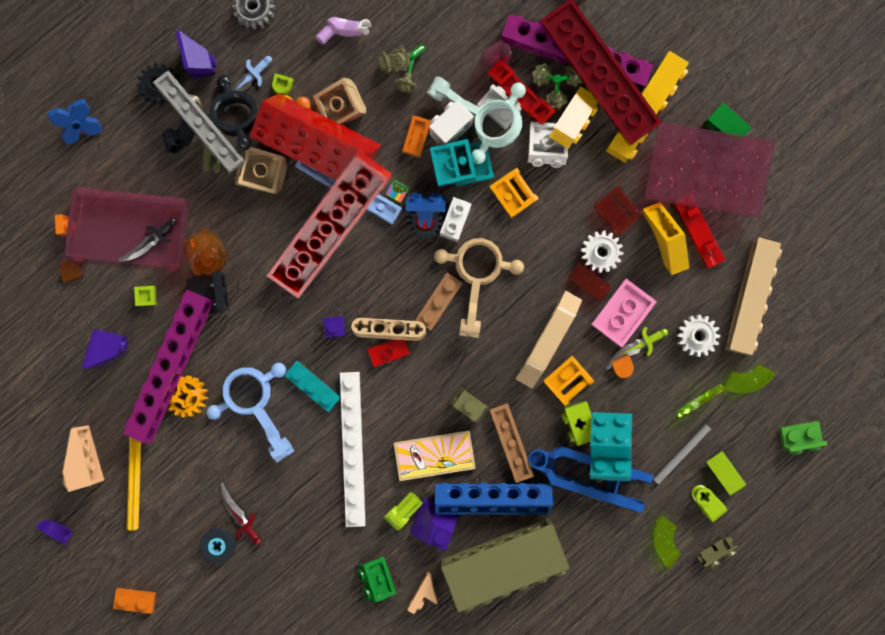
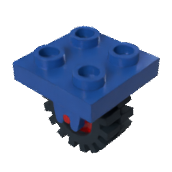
[406,193,445,239]

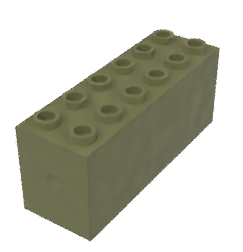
[441,518,570,613]

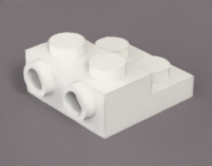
[528,122,568,168]

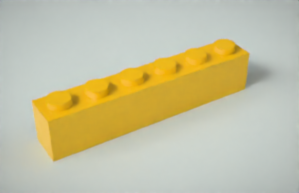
[606,51,689,163]

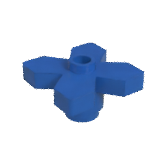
[48,99,102,144]

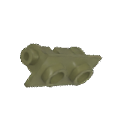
[697,536,738,570]

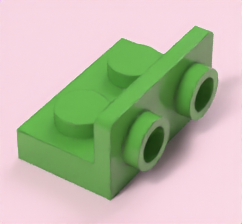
[779,421,827,454]

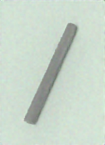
[653,424,711,485]

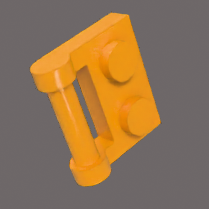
[489,168,539,218]
[543,356,594,407]

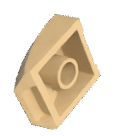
[312,78,366,125]
[235,147,287,194]

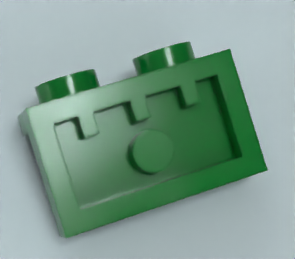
[357,556,396,603]

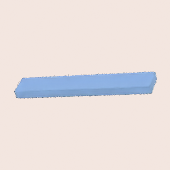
[295,161,402,225]

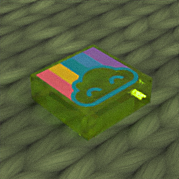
[384,178,411,205]

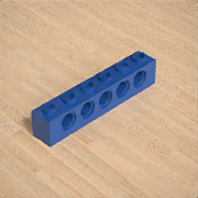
[435,483,553,515]

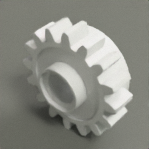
[580,231,623,273]
[676,315,721,357]

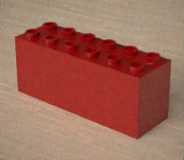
[250,94,381,180]

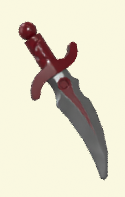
[220,483,261,545]

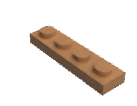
[490,403,534,483]

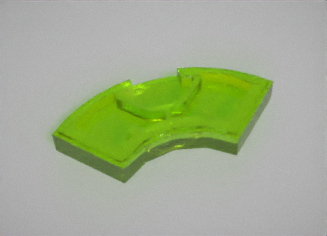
[723,364,776,393]
[677,384,726,418]
[653,514,681,569]

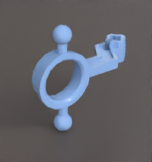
[206,363,294,462]

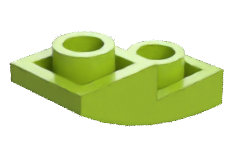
[707,451,746,496]

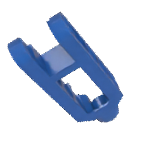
[528,445,654,513]

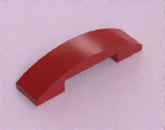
[488,59,556,125]

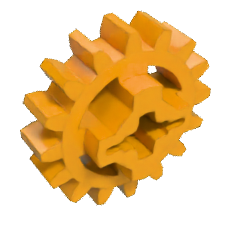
[169,375,208,418]

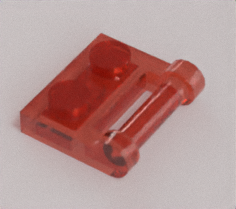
[593,185,644,235]

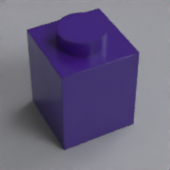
[323,316,347,338]

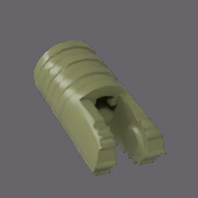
[202,143,220,173]

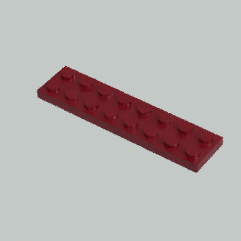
[540,0,662,147]

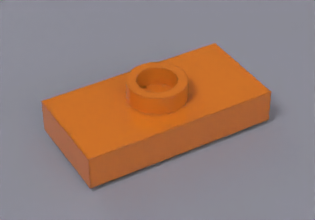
[402,115,431,158]

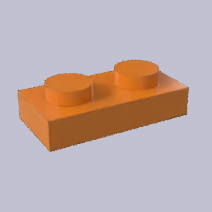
[113,588,156,614]

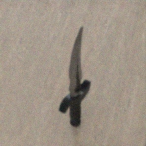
[118,218,177,261]

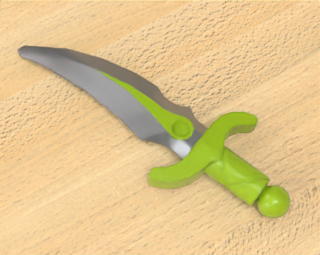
[606,327,668,370]

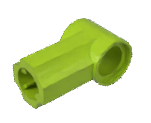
[384,492,423,531]

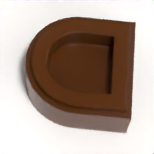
[60,261,84,283]

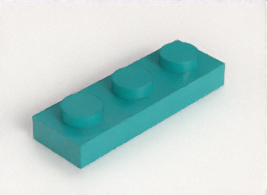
[284,361,341,412]

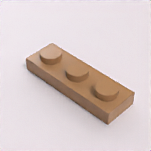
[416,273,463,330]

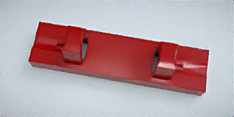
[672,192,726,269]

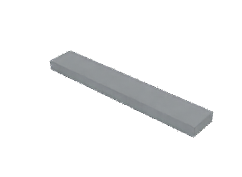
[153,71,245,174]

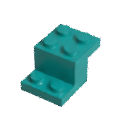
[430,139,494,187]
[590,412,632,481]

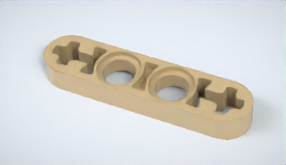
[351,318,426,341]

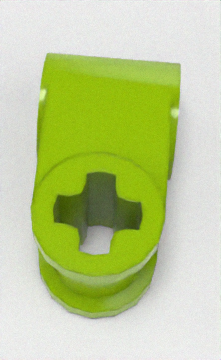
[691,485,728,523]

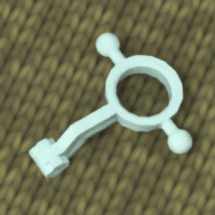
[426,76,526,164]

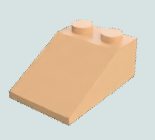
[63,425,104,492]

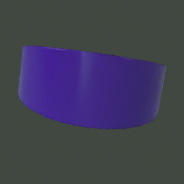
[36,520,72,545]

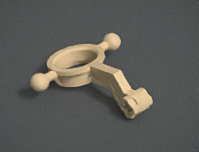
[434,238,524,338]

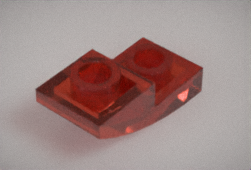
[568,262,612,302]

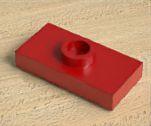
[368,339,410,367]

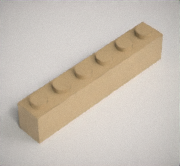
[725,238,782,355]

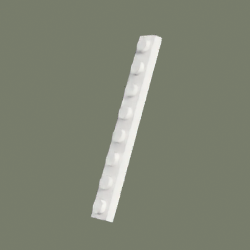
[340,372,366,527]

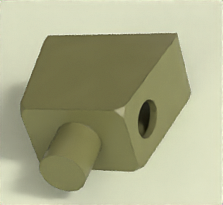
[449,387,489,423]

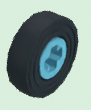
[200,528,236,564]

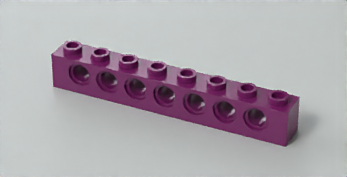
[500,14,653,91]
[123,290,213,443]

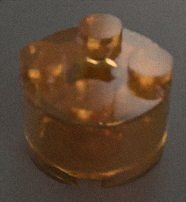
[183,229,228,275]

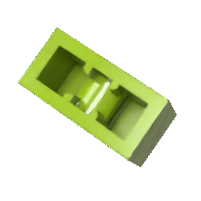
[561,401,592,446]

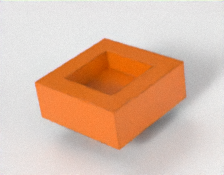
[55,214,73,236]

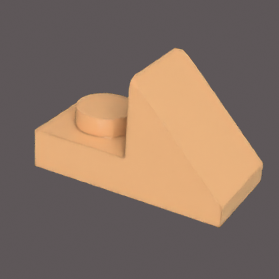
[407,572,438,614]

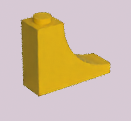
[643,202,689,275]

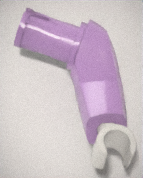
[315,17,372,45]

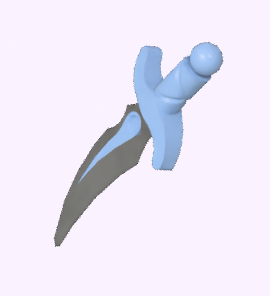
[224,56,272,112]

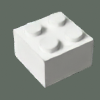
[429,100,474,145]

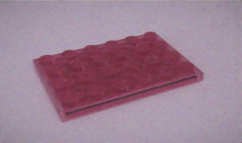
[644,122,775,218]

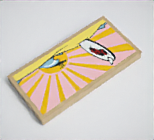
[394,430,476,481]

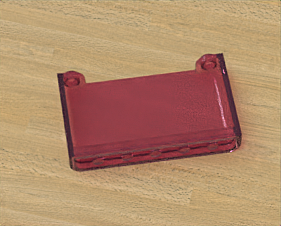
[65,187,190,272]

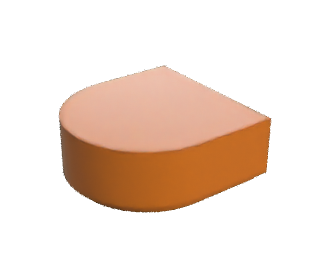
[611,355,634,378]

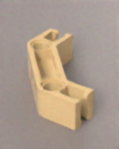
[516,291,582,388]

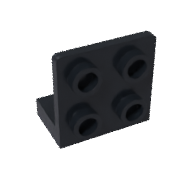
[186,271,230,315]

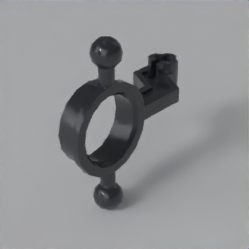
[162,75,258,154]

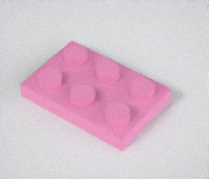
[591,279,657,348]

